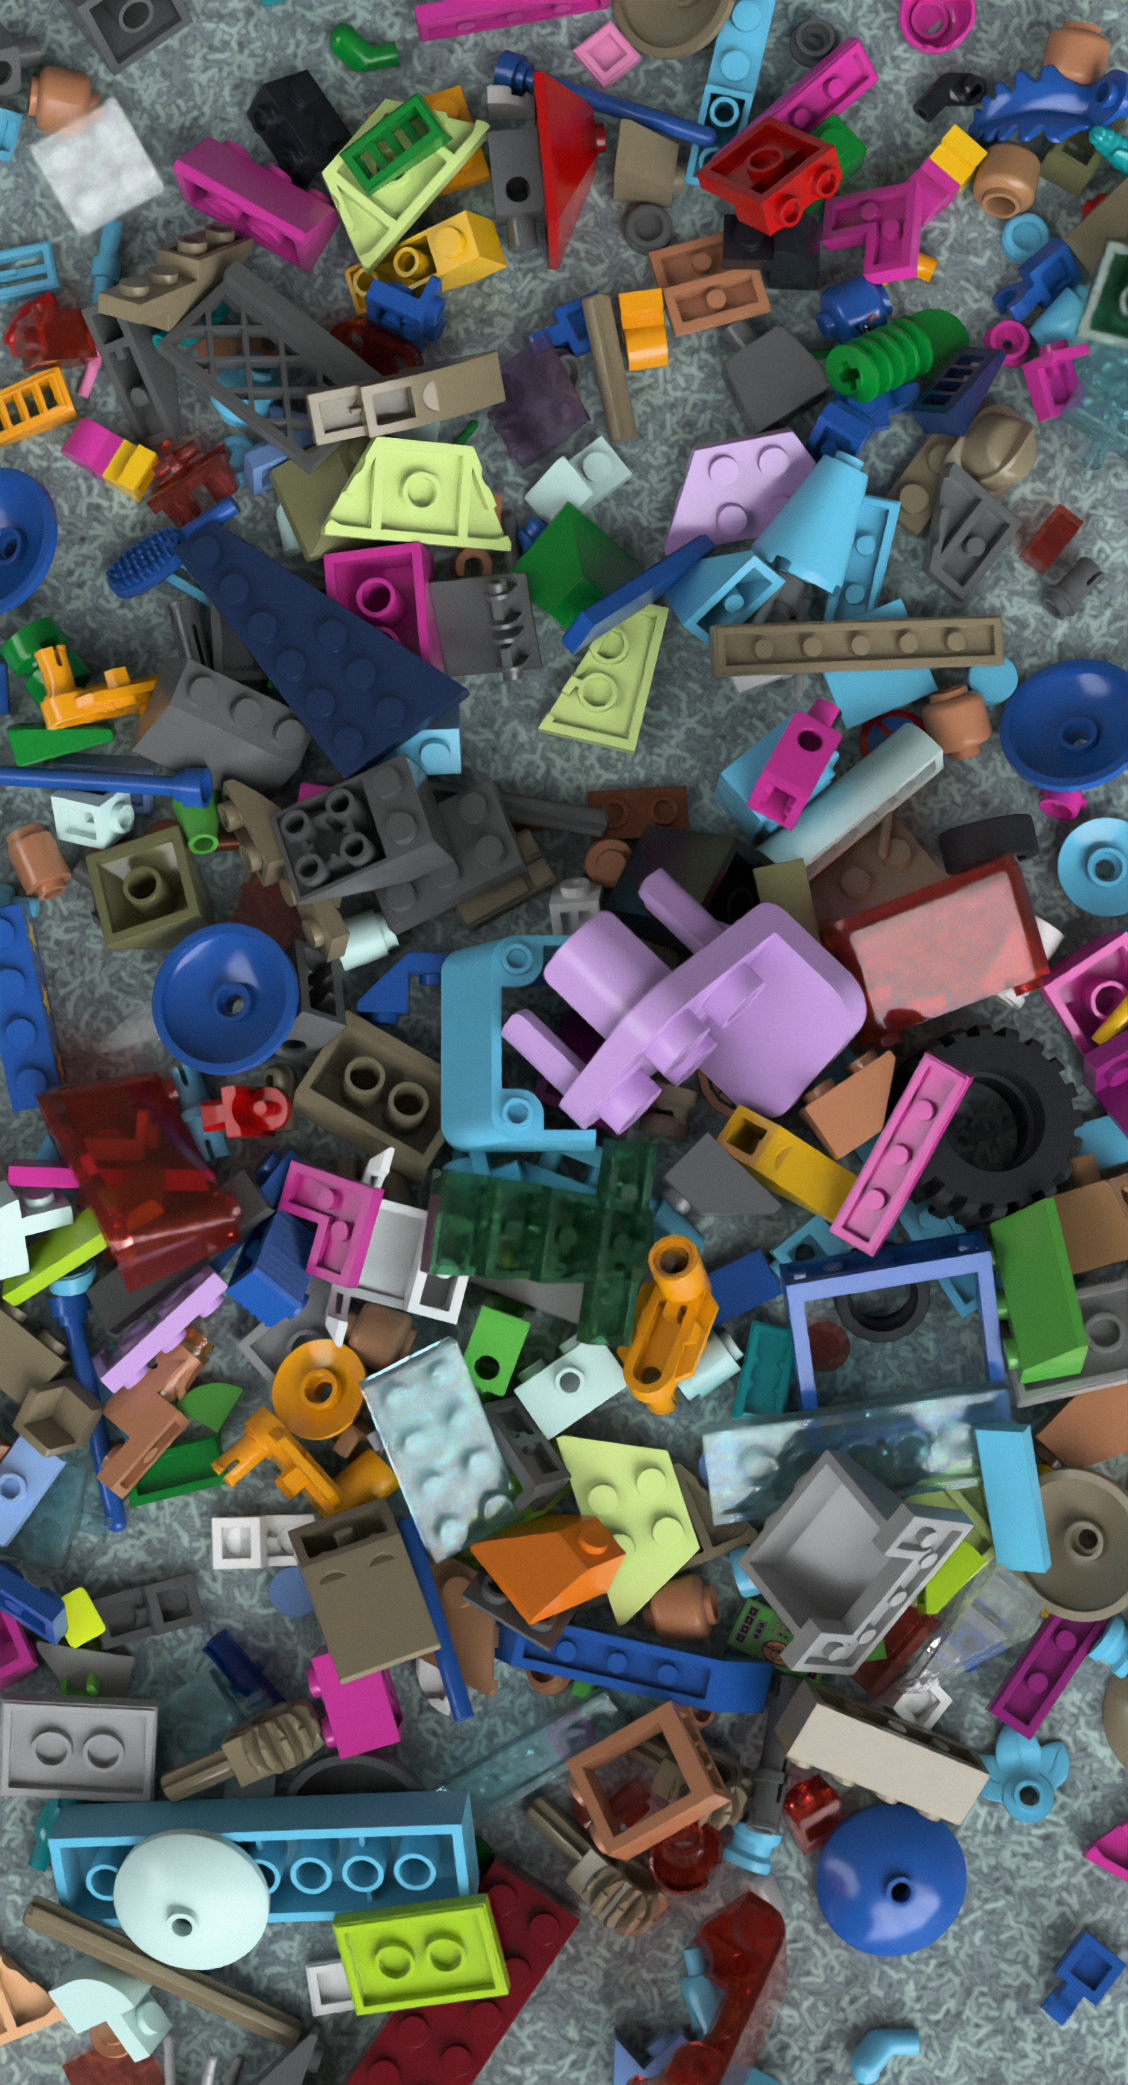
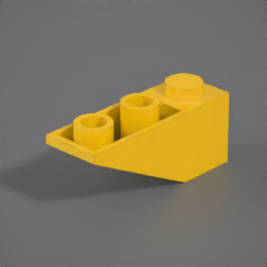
[344,210,507,316]
[716,1104,858,1224]

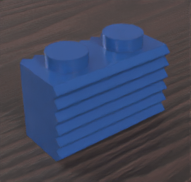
[226,1205,315,1327]

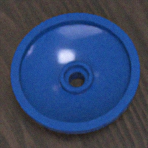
[0,468,58,614]
[999,659,1128,792]
[152,923,299,1075]
[815,1802,967,1957]

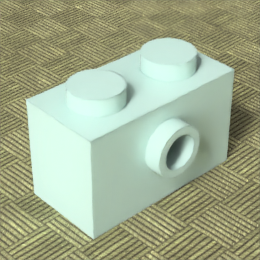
[514,1330,627,1440]

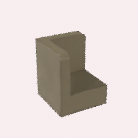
[12,1376,105,1457]

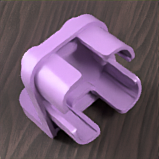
[501,868,866,1135]

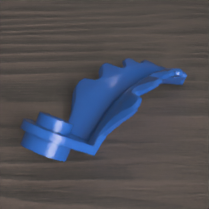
[968,65,1128,143]

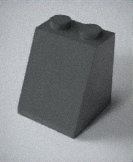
[59,0,193,76]

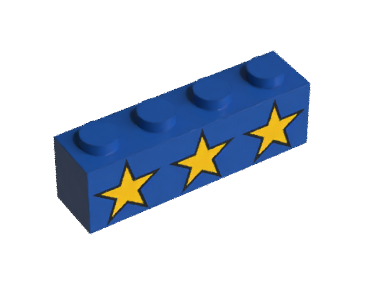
[0,901,70,1112]

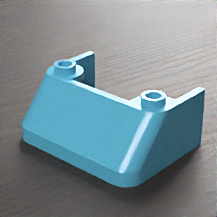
[441,935,596,1152]

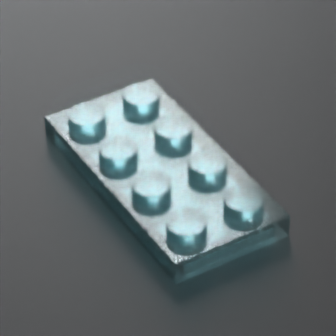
[358,1336,525,1564]

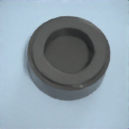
[624,204,673,256]

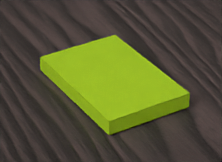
[332,1893,510,2016]

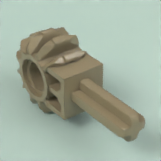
[161,1698,325,1802]
[595,1712,755,1831]
[525,1795,669,1938]

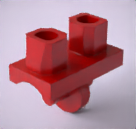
[200,1085,292,1139]

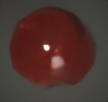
[646,1821,723,1895]

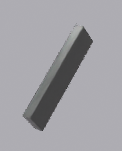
[85,1169,275,1335]

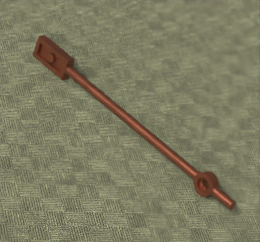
[92,785,689,854]

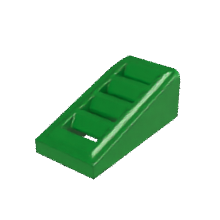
[339,92,453,196]
[6,722,117,767]

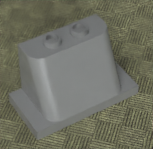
[737,1449,975,1675]

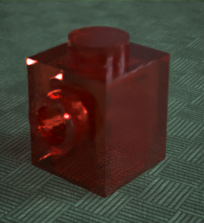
[14,302,98,372]

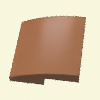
[648,232,771,338]

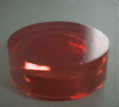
[807,1321,850,1372]

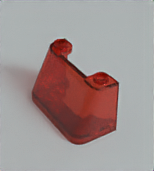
[819,853,1051,1052]
[34,1070,243,1293]
[626,1890,789,2085]

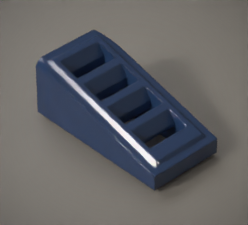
[910,346,1006,437]

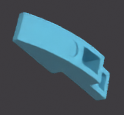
[684,0,776,187]

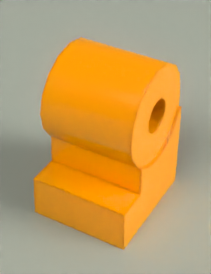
[617,288,668,372]

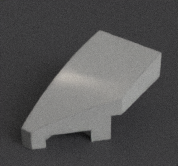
[33,1638,134,1698]

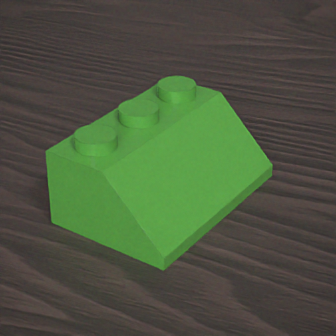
[986,1197,1089,1384]

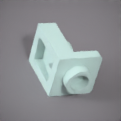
[50,789,134,850]

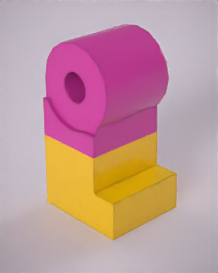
[905,124,988,228]
[60,417,162,503]

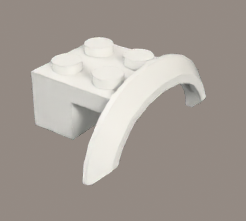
[325,1147,483,1347]

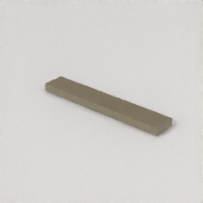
[709,615,1004,678]

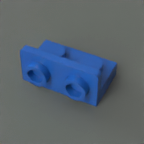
[365,275,448,354]

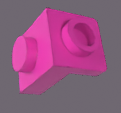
[1021,339,1090,422]

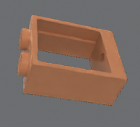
[566,1700,732,1861]

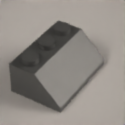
[128,658,312,800]
[659,1132,782,1217]

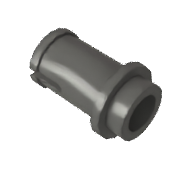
[1041,557,1105,620]

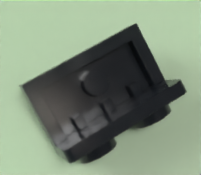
[247,69,353,190]

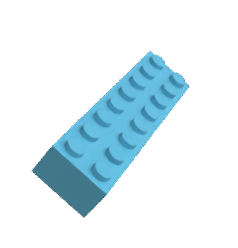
[48,1790,480,1928]

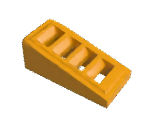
[0,365,80,447]

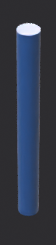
[396,1517,474,1723]

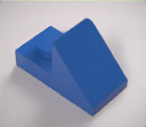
[805,399,877,464]

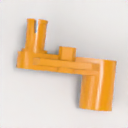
[34,645,160,730]
[616,1235,719,1416]
[210,1406,401,1518]

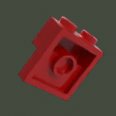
[696,116,843,236]

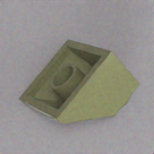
[268,435,392,562]
[85,825,216,950]

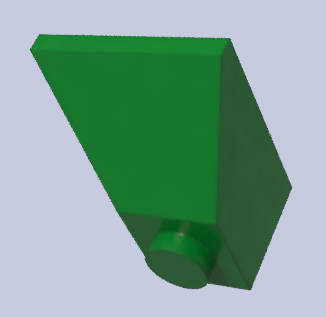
[508,501,642,647]

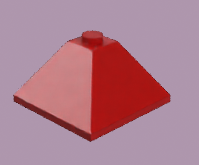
[533,71,606,270]

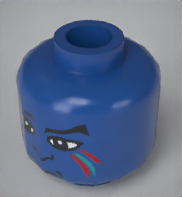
[815,274,892,344]

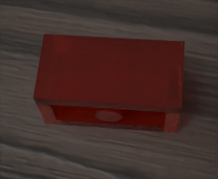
[1018,503,1084,576]

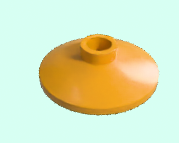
[272,1339,368,1440]

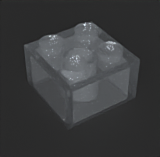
[25,96,166,238]

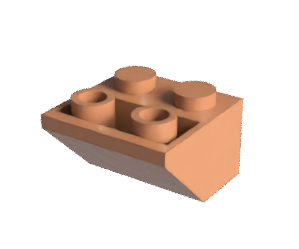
[797,1049,896,1161]

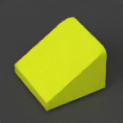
[60,1587,106,1649]

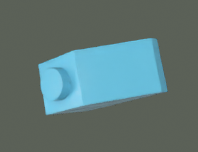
[665,550,786,647]

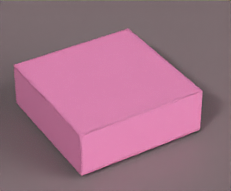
[573,20,641,91]

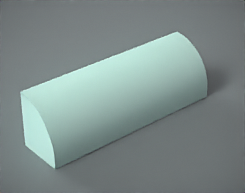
[753,723,944,882]

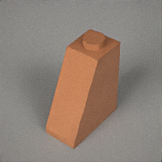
[1031,1383,1128,1470]

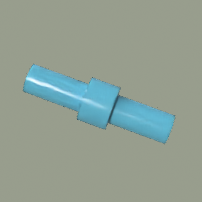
[90,219,123,305]

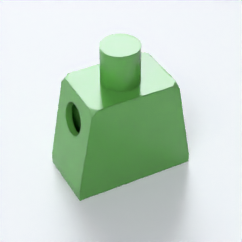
[456,1290,537,1414]

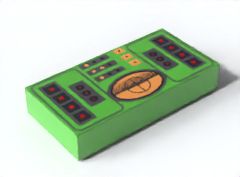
[725,1597,825,1684]

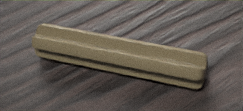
[582,293,637,442]

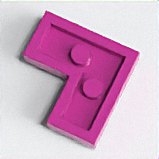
[822,180,924,285]
[278,1160,384,1288]

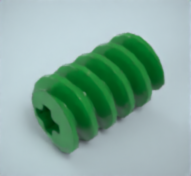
[825,315,933,403]

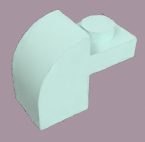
[0,1180,74,1280]
[48,1955,173,2063]

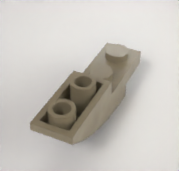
[98,223,254,331]
[304,350,506,446]
[217,779,350,963]

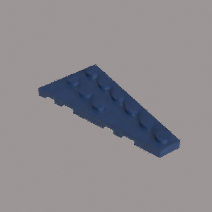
[173,521,470,781]

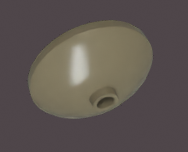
[612,0,736,60]
[1012,1467,1128,1622]

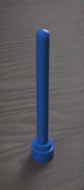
[493,50,717,147]
[0,765,213,808]
[48,1292,127,1532]

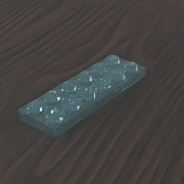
[700,1380,1011,1526]

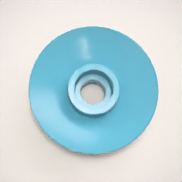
[1057,818,1128,917]

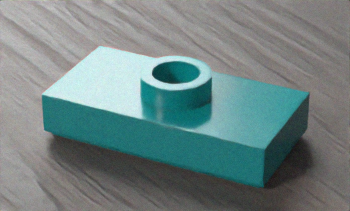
[730,1320,794,1430]

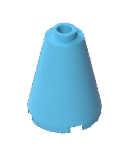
[750,450,869,597]

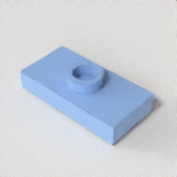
[0,1435,67,1547]

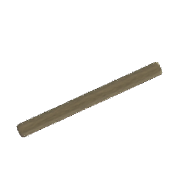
[22,1896,303,2048]

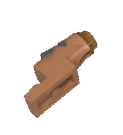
[96,1324,214,1499]

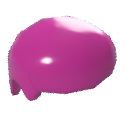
[897,0,976,54]

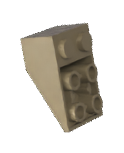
[287,1496,441,1685]

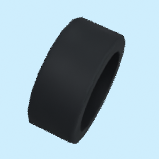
[938,813,1040,875]
[832,1241,930,1343]

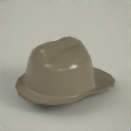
[939,404,1037,500]

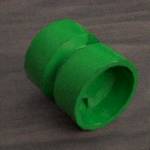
[0,616,93,710]

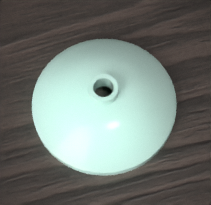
[113,1828,270,1970]

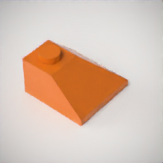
[469,1512,626,1625]

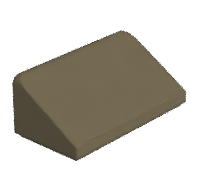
[1063,176,1128,277]

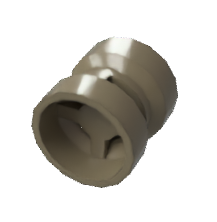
[638,1082,698,1142]

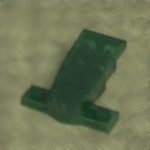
[419,1137,658,1347]

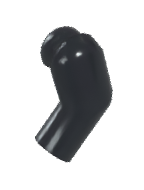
[913,73,987,123]

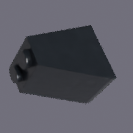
[603,824,764,957]

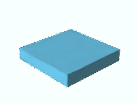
[822,598,938,729]

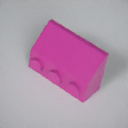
[172,136,339,273]
[323,542,444,673]

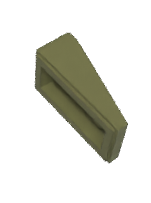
[1040,117,1128,197]

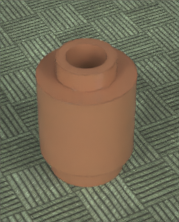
[6,822,72,900]

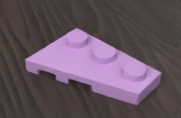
[92,1263,228,1394]

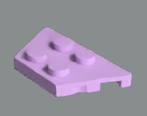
[662,427,816,555]

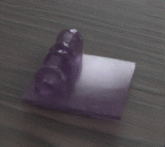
[487,333,591,470]

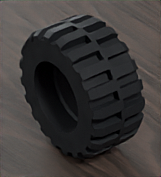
[883,1025,1083,1226]

